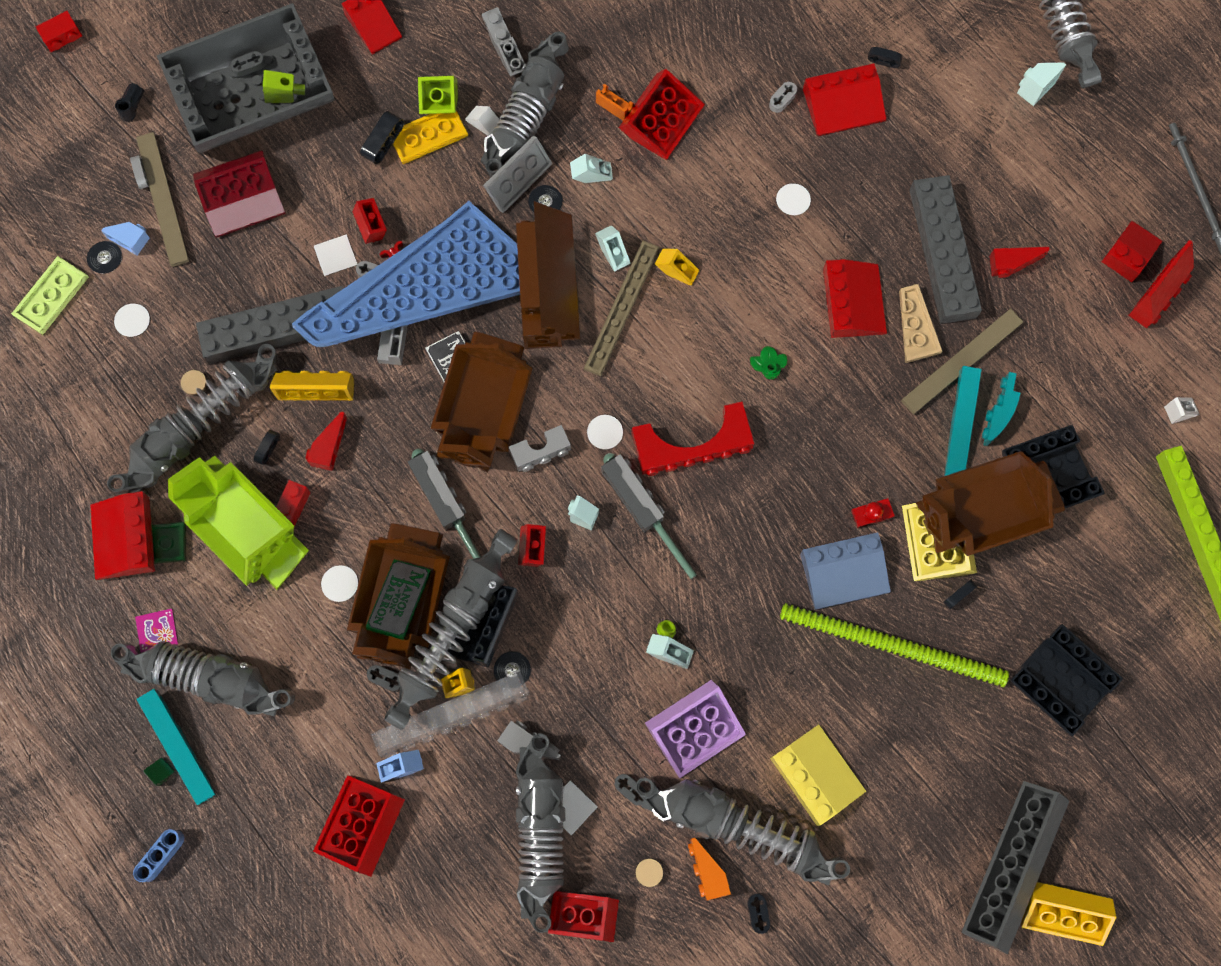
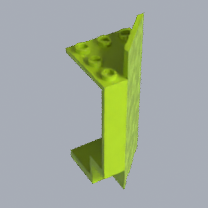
[168,456,309,590]

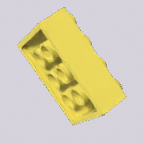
[902,503,977,581]
[770,725,866,826]

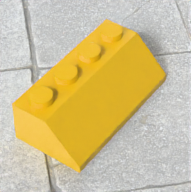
[270,371,354,401]
[1021,882,1116,946]

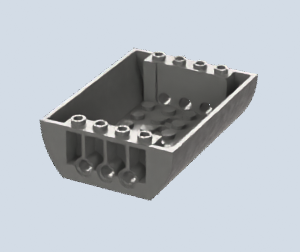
[156,3,335,154]

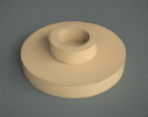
[181,370,207,395]
[636,859,663,887]

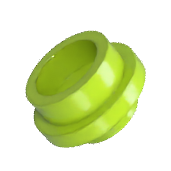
[656,620,676,638]

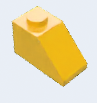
[655,249,699,285]
[440,668,475,698]

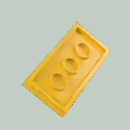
[393,111,468,164]

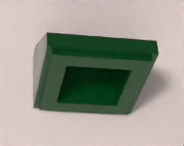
[143,757,175,786]

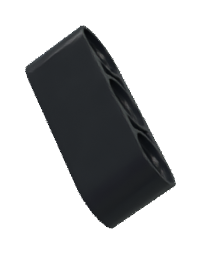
[360,111,404,165]

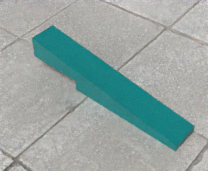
[944,366,982,476]
[136,689,216,805]

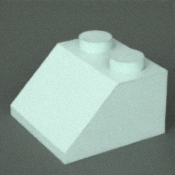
[1017,62,1066,106]

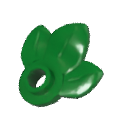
[750,346,788,380]

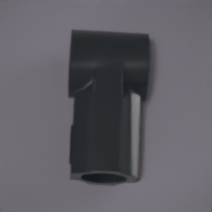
[115,83,144,122]

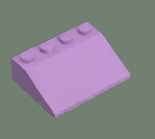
[645,680,746,778]

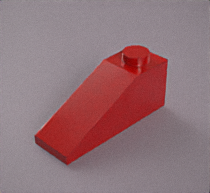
[989,247,1050,278]
[306,412,347,471]

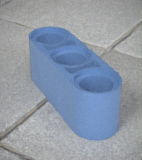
[133,829,184,882]

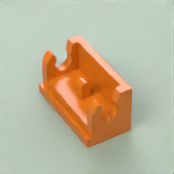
[596,84,634,121]

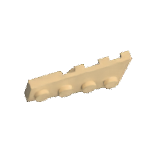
[899,284,942,363]

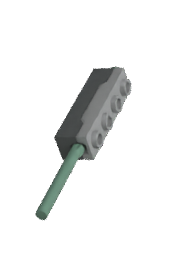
[407,449,481,559]
[601,453,697,579]

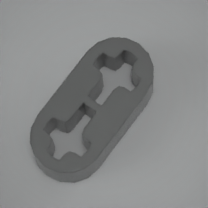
[230,51,265,77]
[367,665,401,692]
[614,774,646,806]

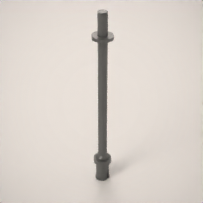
[1169,123,1221,255]

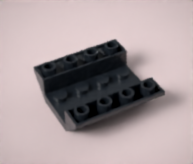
[1002,424,1105,509]
[447,585,519,668]
[1010,624,1123,737]

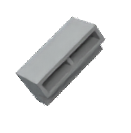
[377,325,408,365]

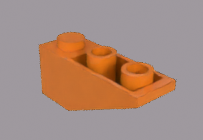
[688,838,731,900]

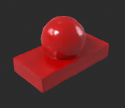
[851,498,895,528]

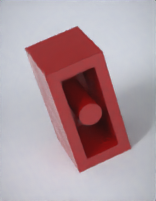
[35,11,82,52]
[352,198,387,244]
[276,480,311,527]
[518,524,546,567]

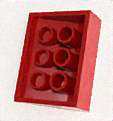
[803,63,886,136]
[618,69,705,160]
[1128,240,1194,328]
[823,259,887,338]
[90,491,155,580]
[313,775,405,877]

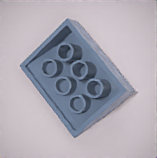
[800,532,891,610]

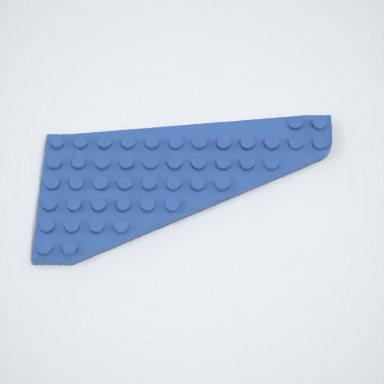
[292,201,520,347]

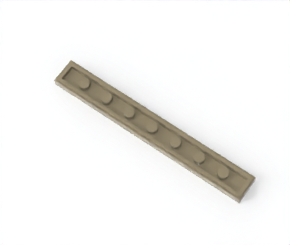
[136,132,190,267]
[584,241,659,377]
[901,309,1023,415]

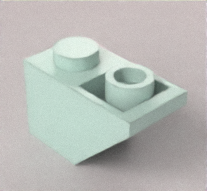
[570,154,613,183]
[568,495,599,530]

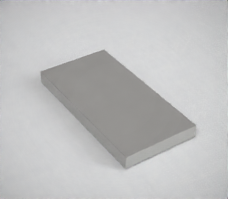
[483,136,552,213]

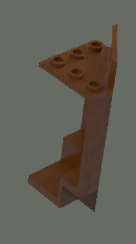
[516,201,580,349]
[430,332,533,472]
[916,451,1065,556]
[347,523,450,670]

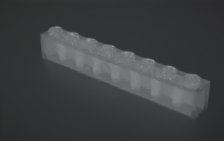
[371,671,530,759]

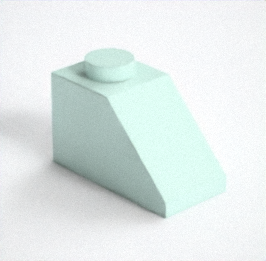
[595,225,631,271]
[646,634,694,669]

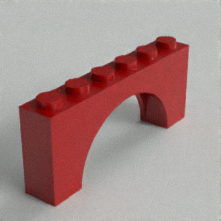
[631,401,754,476]

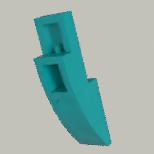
[982,372,1021,446]

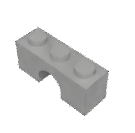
[509,425,571,472]

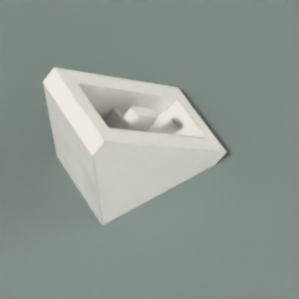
[465,106,504,136]
[1164,397,1200,424]

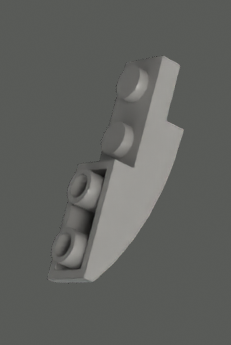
[482,7,525,77]

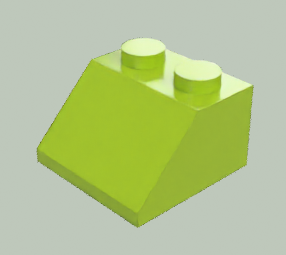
[418,76,458,114]

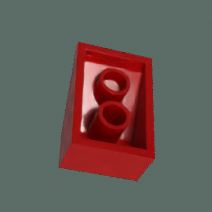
[341,0,402,54]
[1101,221,1162,282]
[548,891,619,942]

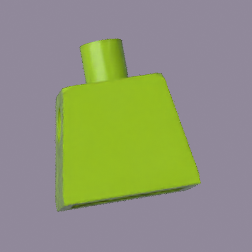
[263,70,305,103]

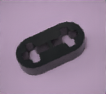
[868,47,903,68]
[254,429,280,465]
[943,579,978,609]
[747,894,770,934]

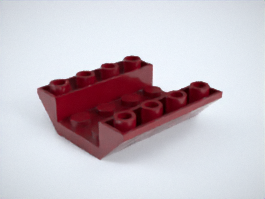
[193,150,286,238]

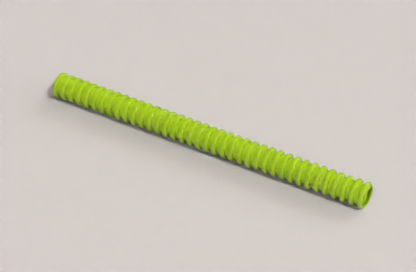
[780,603,1009,688]

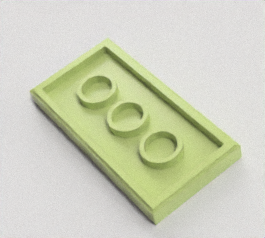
[11,256,89,335]

